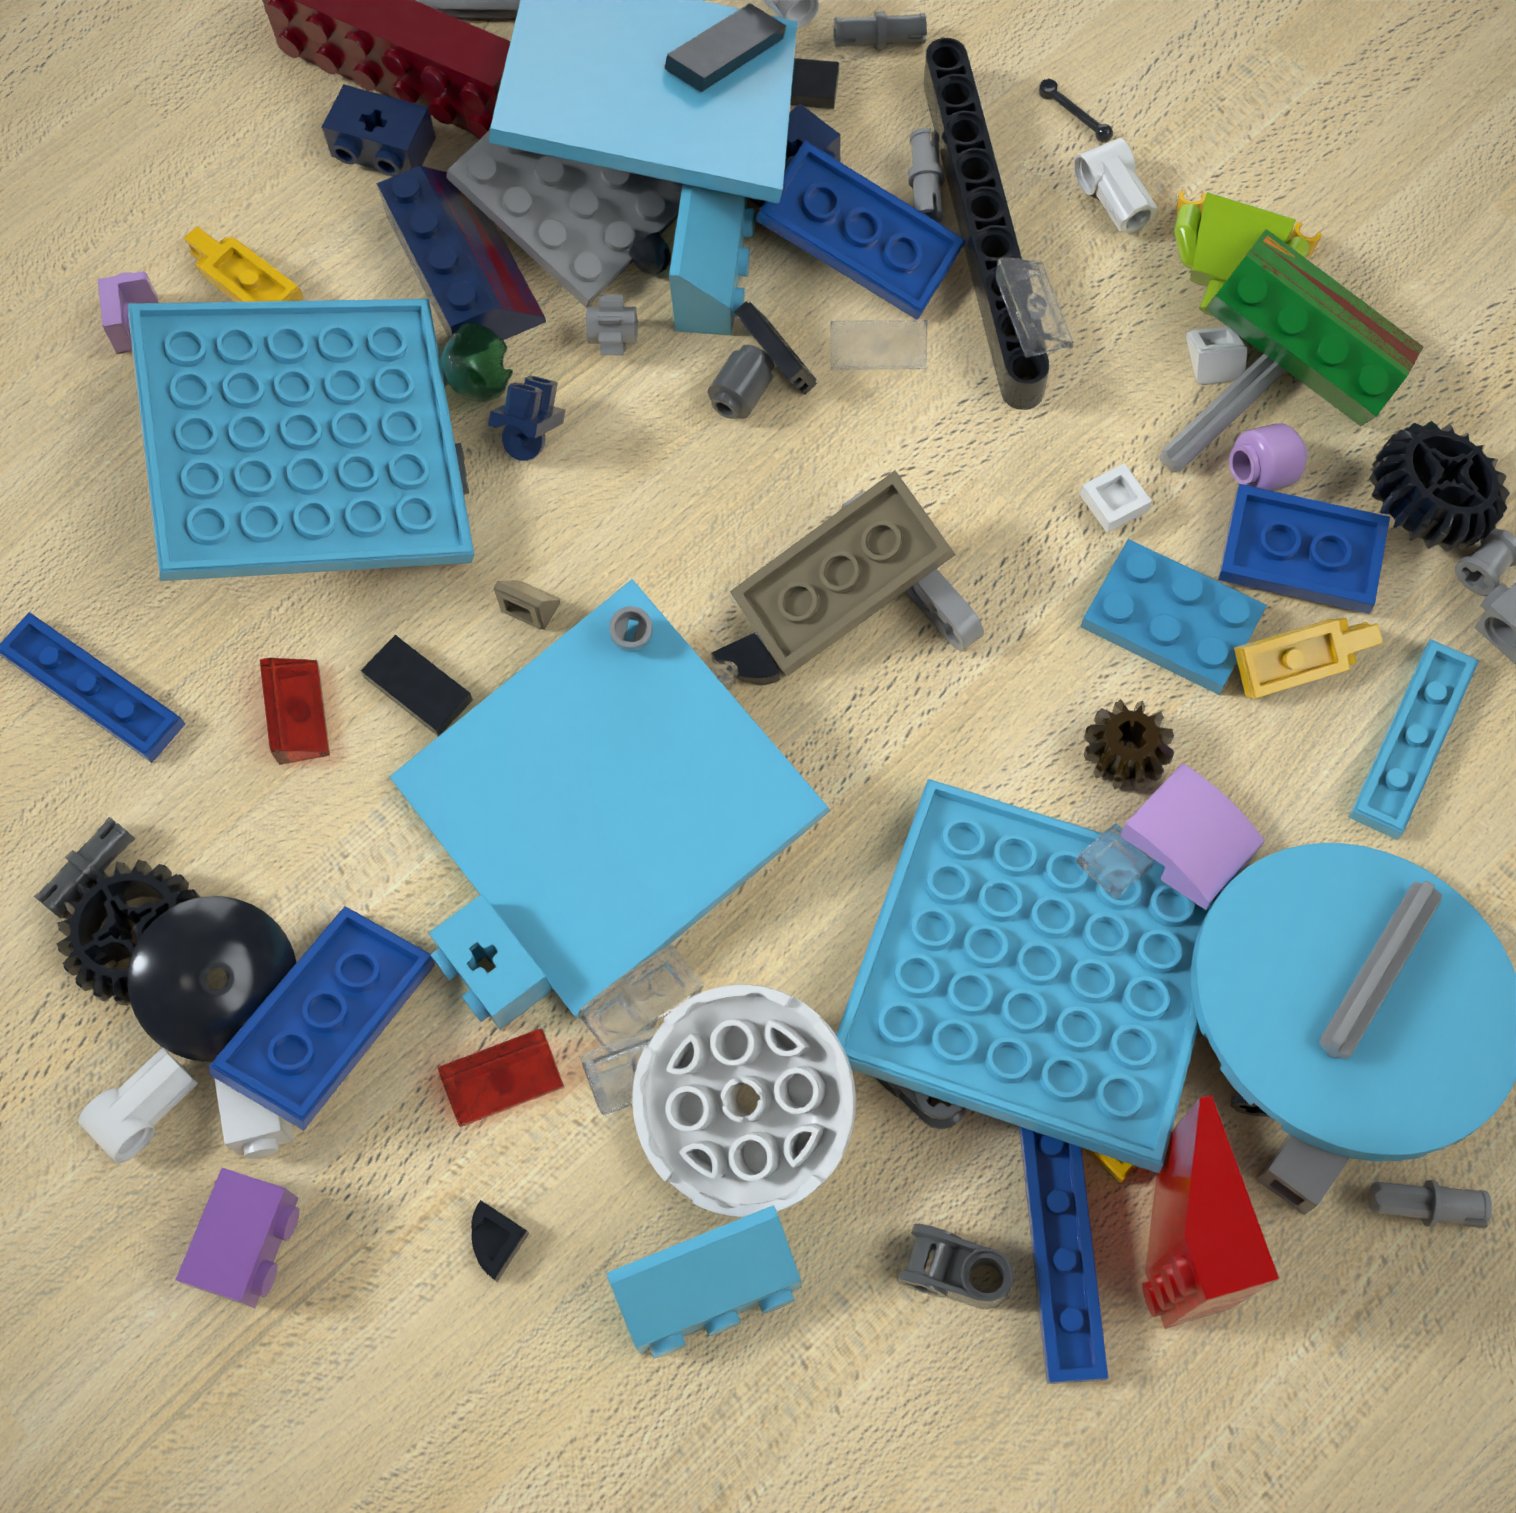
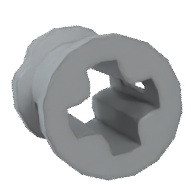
[1455,528,1516,596]

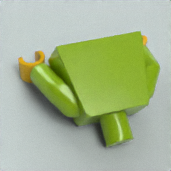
[1174,190,1322,317]

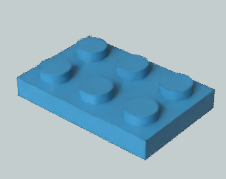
[1081,539,1267,695]

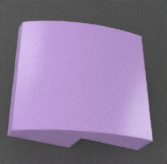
[1120,763,1264,910]

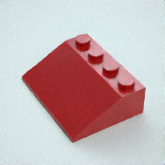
[1142,1094,1280,1329]

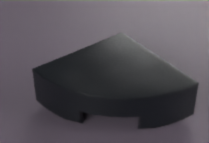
[711,632,780,685]
[471,1200,529,1282]

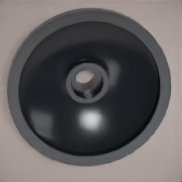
[127,896,297,1062]

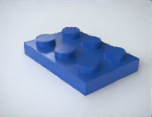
[1218,484,1390,614]

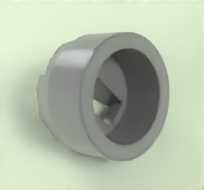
[610,606,652,652]

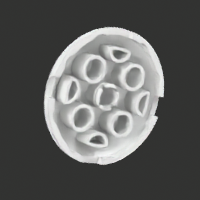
[632,985,856,1217]

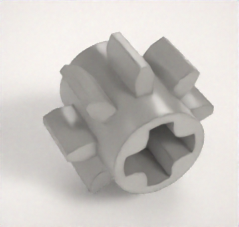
[586,295,638,355]

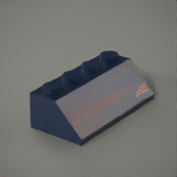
[377,166,546,359]

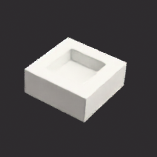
[1080,463,1152,533]

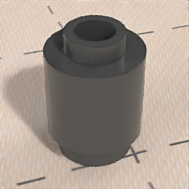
[708,345,774,419]

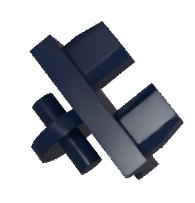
[488,375,566,461]

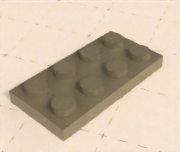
[730,470,956,676]

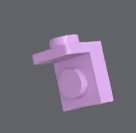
[98,271,158,353]

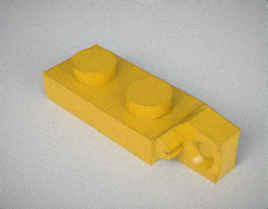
[184,226,303,302]
[1234,617,1383,699]

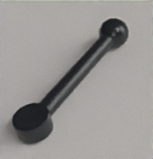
[1039,79,1113,143]

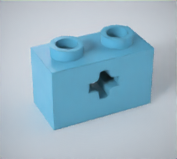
[429,894,553,1030]

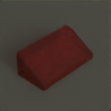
[260,657,330,765]
[438,1028,565,1127]

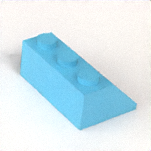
[669,184,755,336]
[606,1205,801,1358]

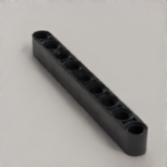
[924,38,1049,410]

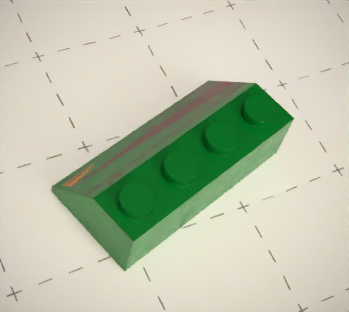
[1205,229,1424,426]

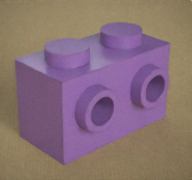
[176,1168,300,1308]

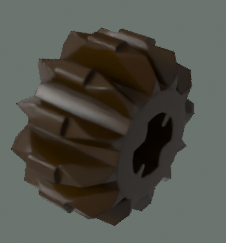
[1084,699,1174,791]

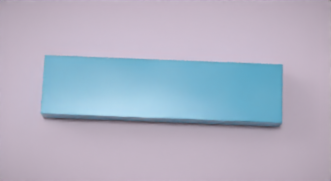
[1348,639,1479,840]

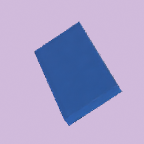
[755,140,967,321]
[209,906,435,1131]

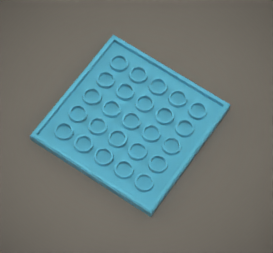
[128,299,474,581]
[836,779,1218,1173]

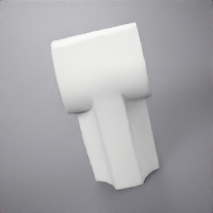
[1074,138,1157,234]
[78,1048,198,1164]

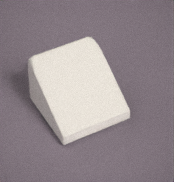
[1186,326,1247,385]

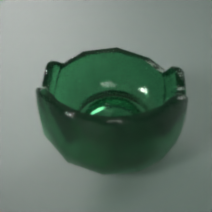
[440,322,513,403]

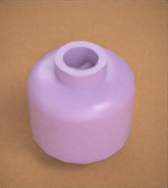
[1229,423,1307,491]

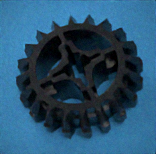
[1369,421,1510,552]
[57,859,200,1006]

